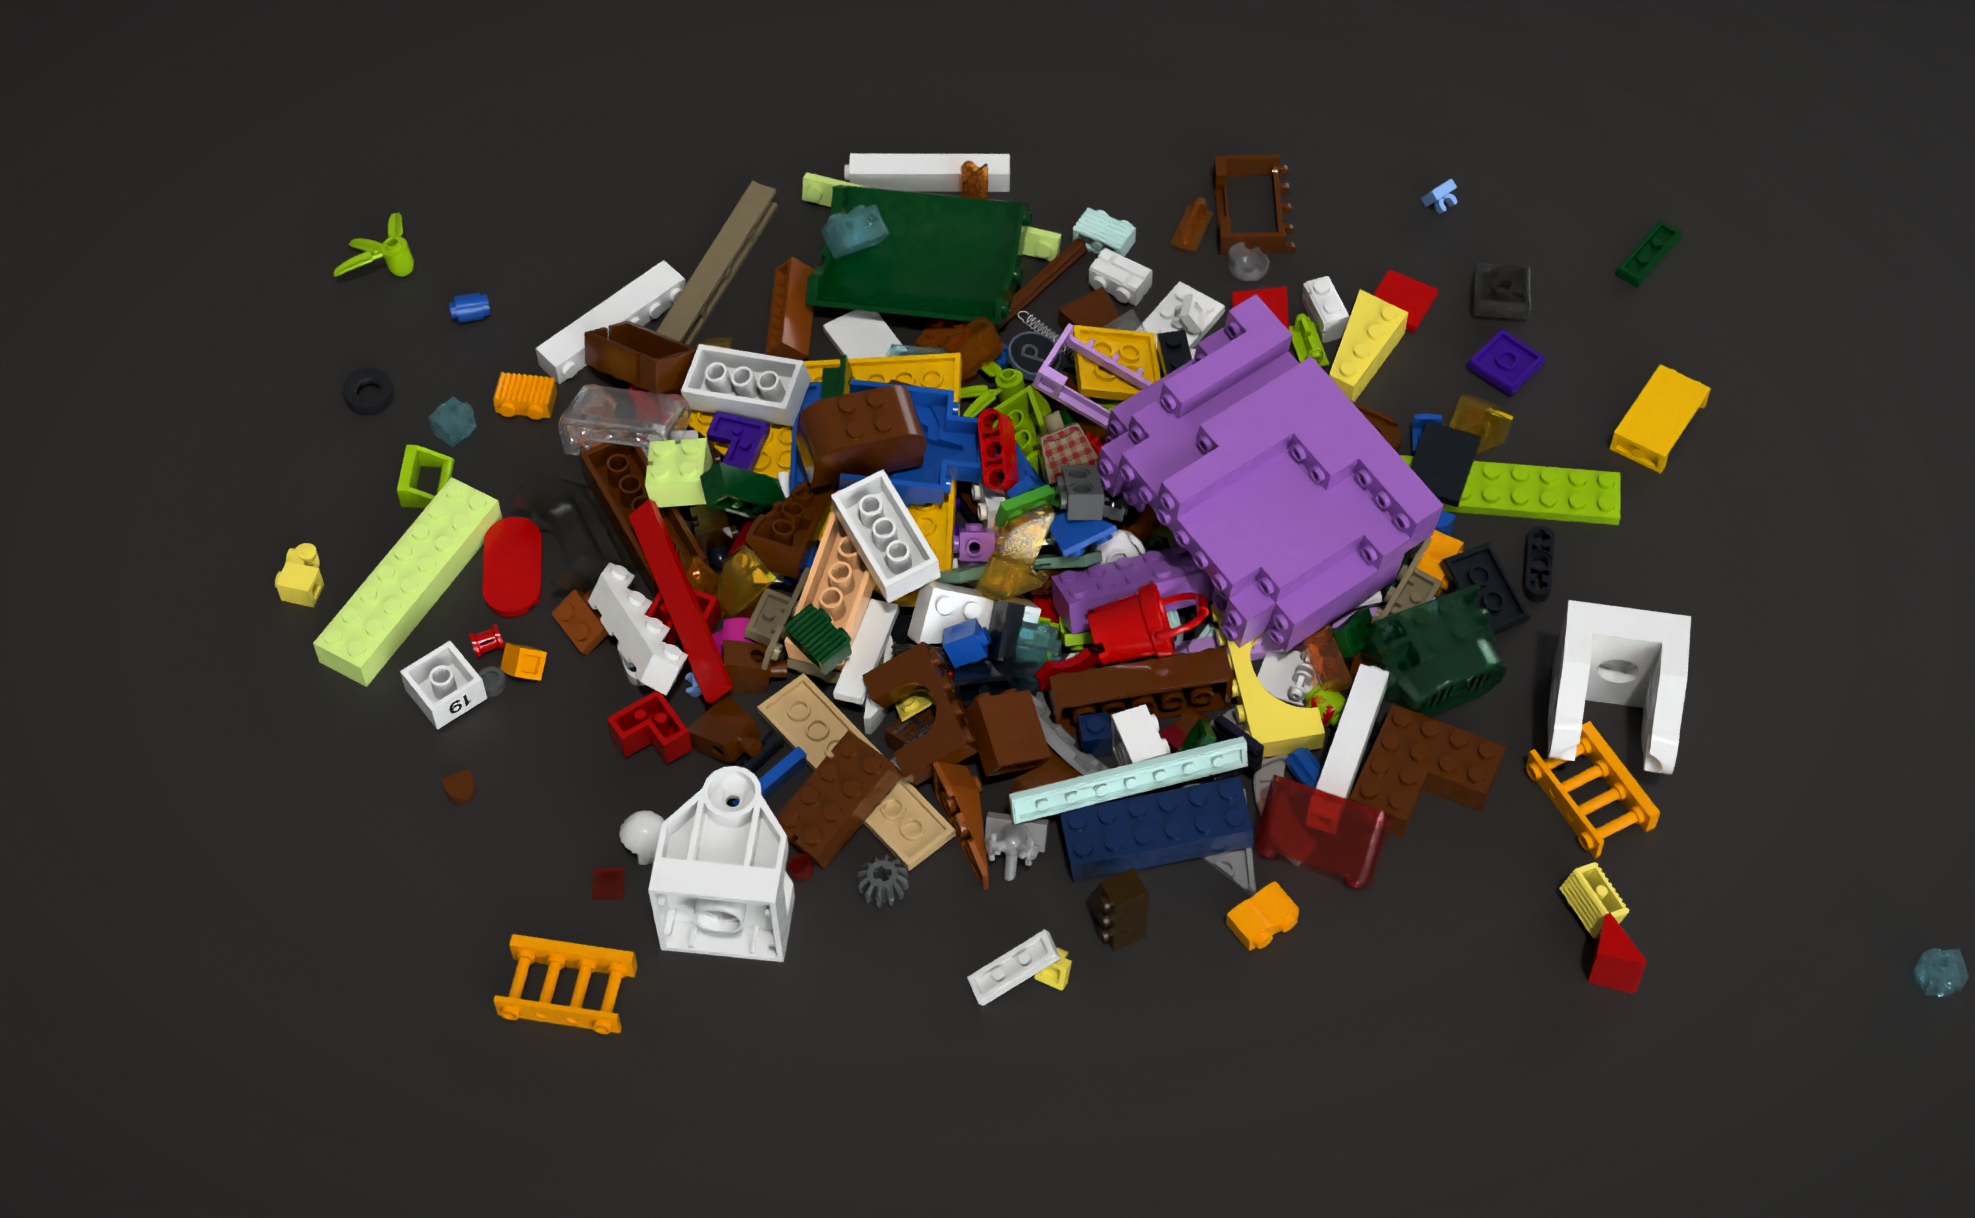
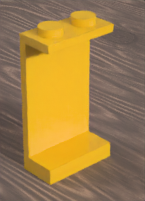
[1610,364,1711,474]

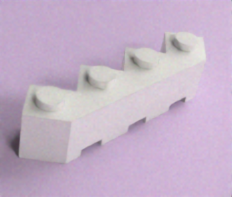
[588,562,688,695]

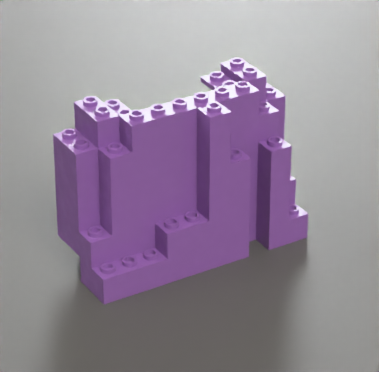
[1097,294,1444,652]

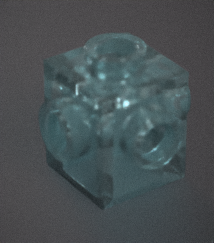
[429,396,477,448]
[1914,948,1969,997]

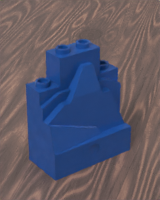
[839,379,982,508]

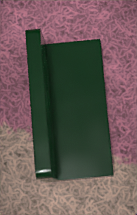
[821,355,853,399]

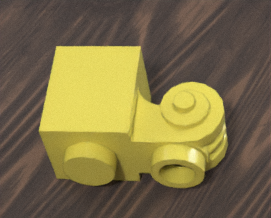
[275,543,324,608]

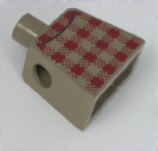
[1036,410,1099,484]

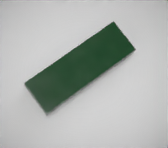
[1615,220,1683,288]

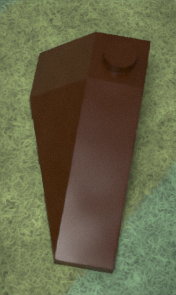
[745,478,839,579]

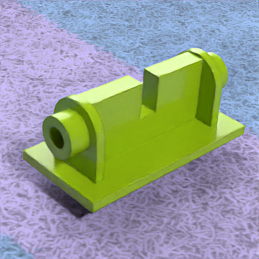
[1289,314,1329,367]

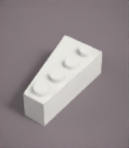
[907,581,1041,644]

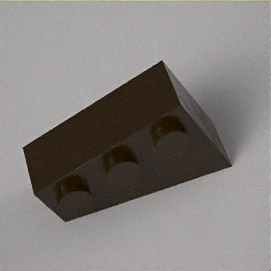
[1085,867,1149,952]

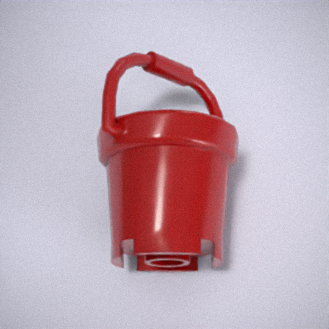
[1087,581,1209,667]

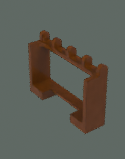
[1214,154,1296,255]

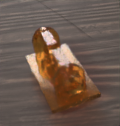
[961,161,989,199]
[1170,197,1214,252]

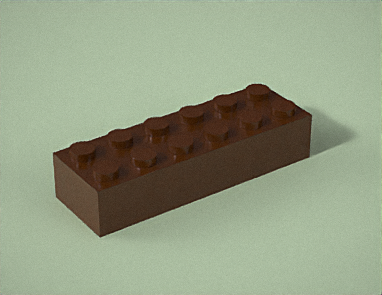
[580,431,708,597]
[1049,648,1233,736]

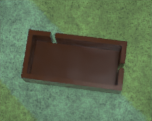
[584,321,697,395]
[776,730,902,869]

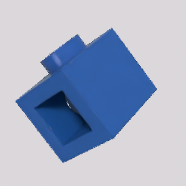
[942,618,991,668]

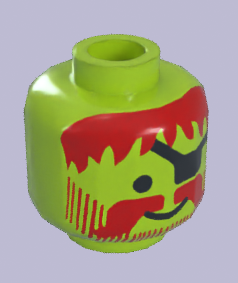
[1304,684,1347,728]

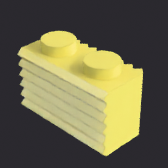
[1559,862,1629,939]

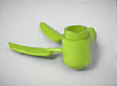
[334,212,414,277]
[960,356,1025,418]

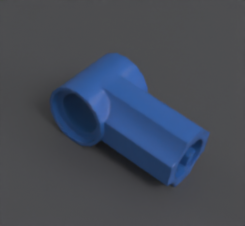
[1285,747,1323,806]

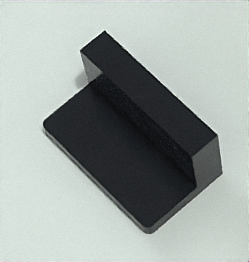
[986,599,1026,662]

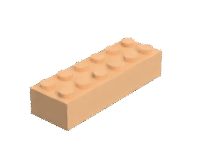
[784,490,876,671]

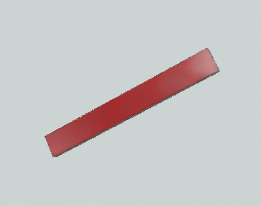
[629,499,734,703]

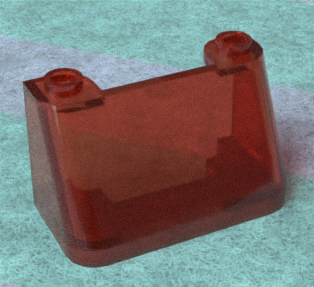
[1254,774,1395,889]

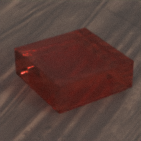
[592,868,625,900]

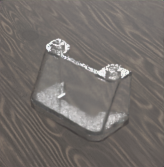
[558,384,691,456]

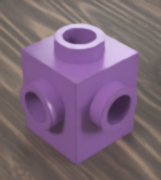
[953,523,995,566]

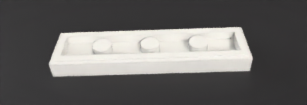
[833,599,900,705]

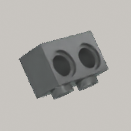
[1056,465,1104,520]

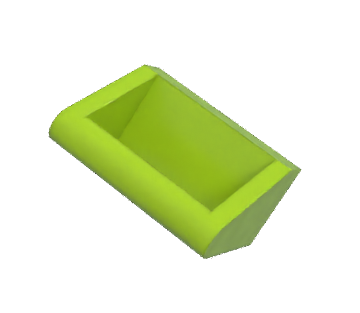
[397,445,455,508]

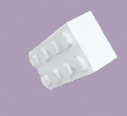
[681,344,811,427]
[831,469,941,603]

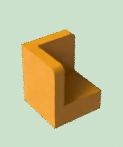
[500,643,547,681]

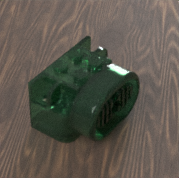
[1360,584,1507,717]

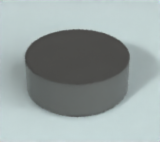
[478,666,507,697]

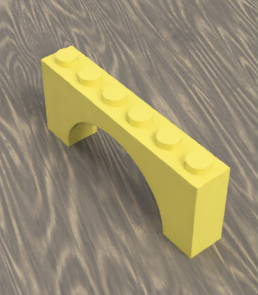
[1210,604,1325,758]

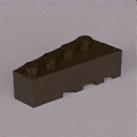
[690,442,739,560]

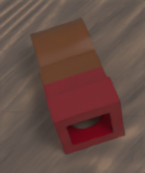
[1159,706,1212,754]

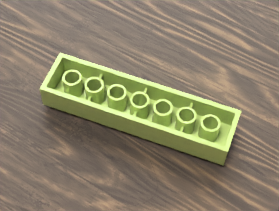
[313,477,503,687]

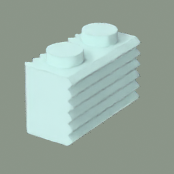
[1073,207,1136,257]

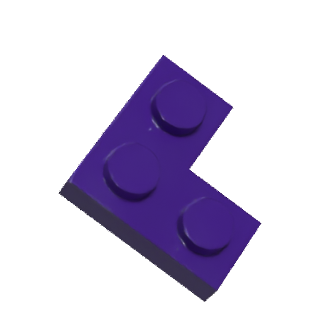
[706,411,770,471]

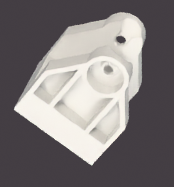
[1547,600,1691,775]
[648,766,795,962]

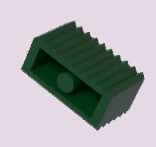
[783,603,852,675]

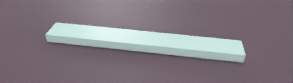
[1009,736,1248,824]

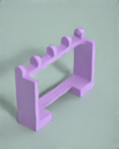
[1032,323,1163,429]

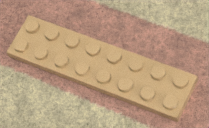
[757,673,956,871]

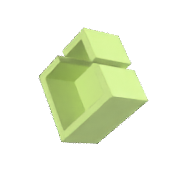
[645,438,713,508]

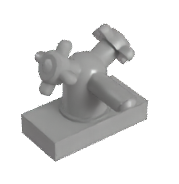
[984,812,1049,881]

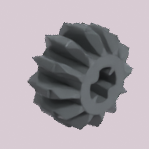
[857,854,909,908]

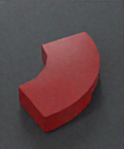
[1032,648,1104,690]

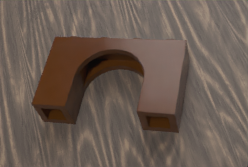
[862,641,978,785]

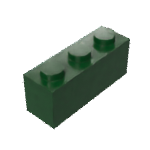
[700,462,786,519]

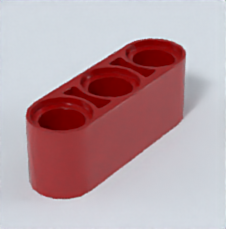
[978,408,1019,496]

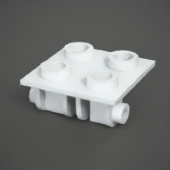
[1257,646,1327,707]

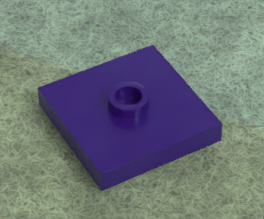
[1467,329,1546,396]

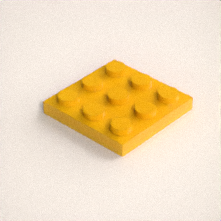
[1072,325,1161,401]

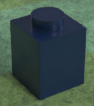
[1078,712,1113,758]

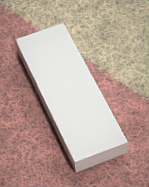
[967,929,1061,1006]

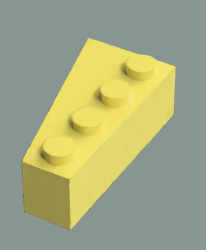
[1329,289,1408,402]

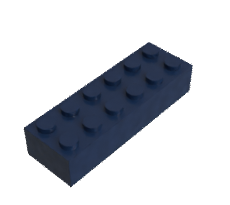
[1060,776,1254,882]

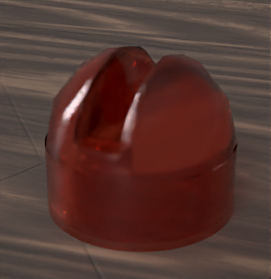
[788,854,814,881]

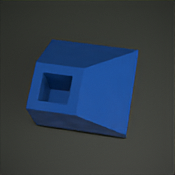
[1041,509,1118,558]

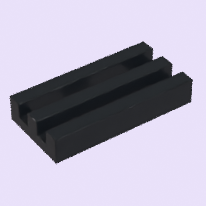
[1213,714,1264,773]

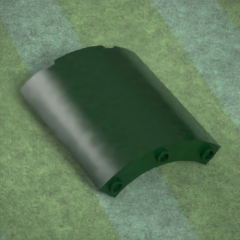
[806,185,1032,325]

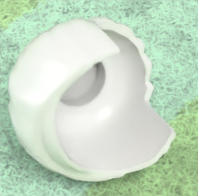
[619,810,665,865]

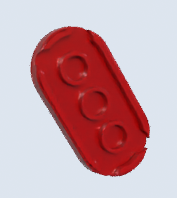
[482,517,543,617]

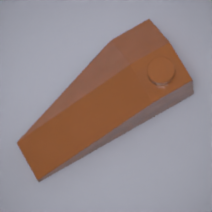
[932,761,989,891]

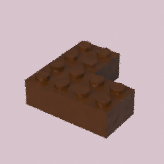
[1346,704,1507,839]

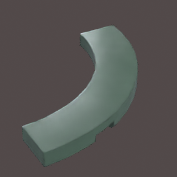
[938,551,1103,584]

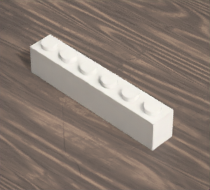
[535,260,685,384]

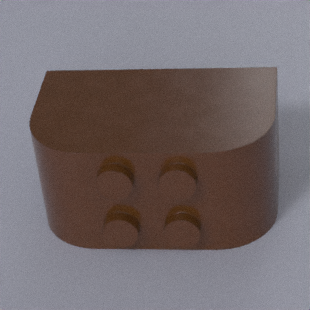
[795,385,927,488]

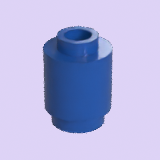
[449,292,490,323]

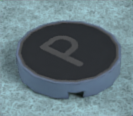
[1006,331,1062,381]

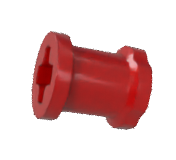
[468,624,505,658]

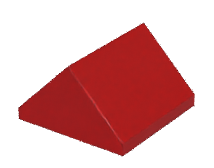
[1588,913,1647,993]

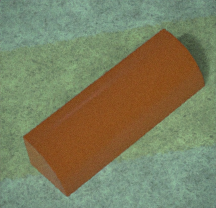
[765,257,814,360]

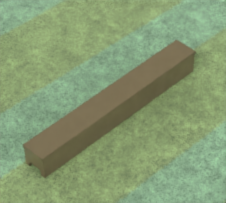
[656,180,778,346]

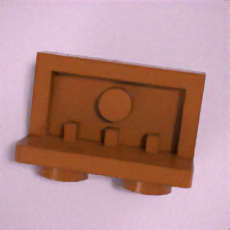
[551,589,616,655]

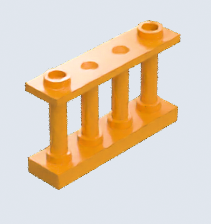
[1526,721,1660,859]
[493,934,638,1034]

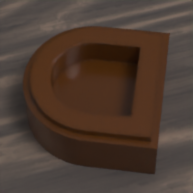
[440,768,476,804]

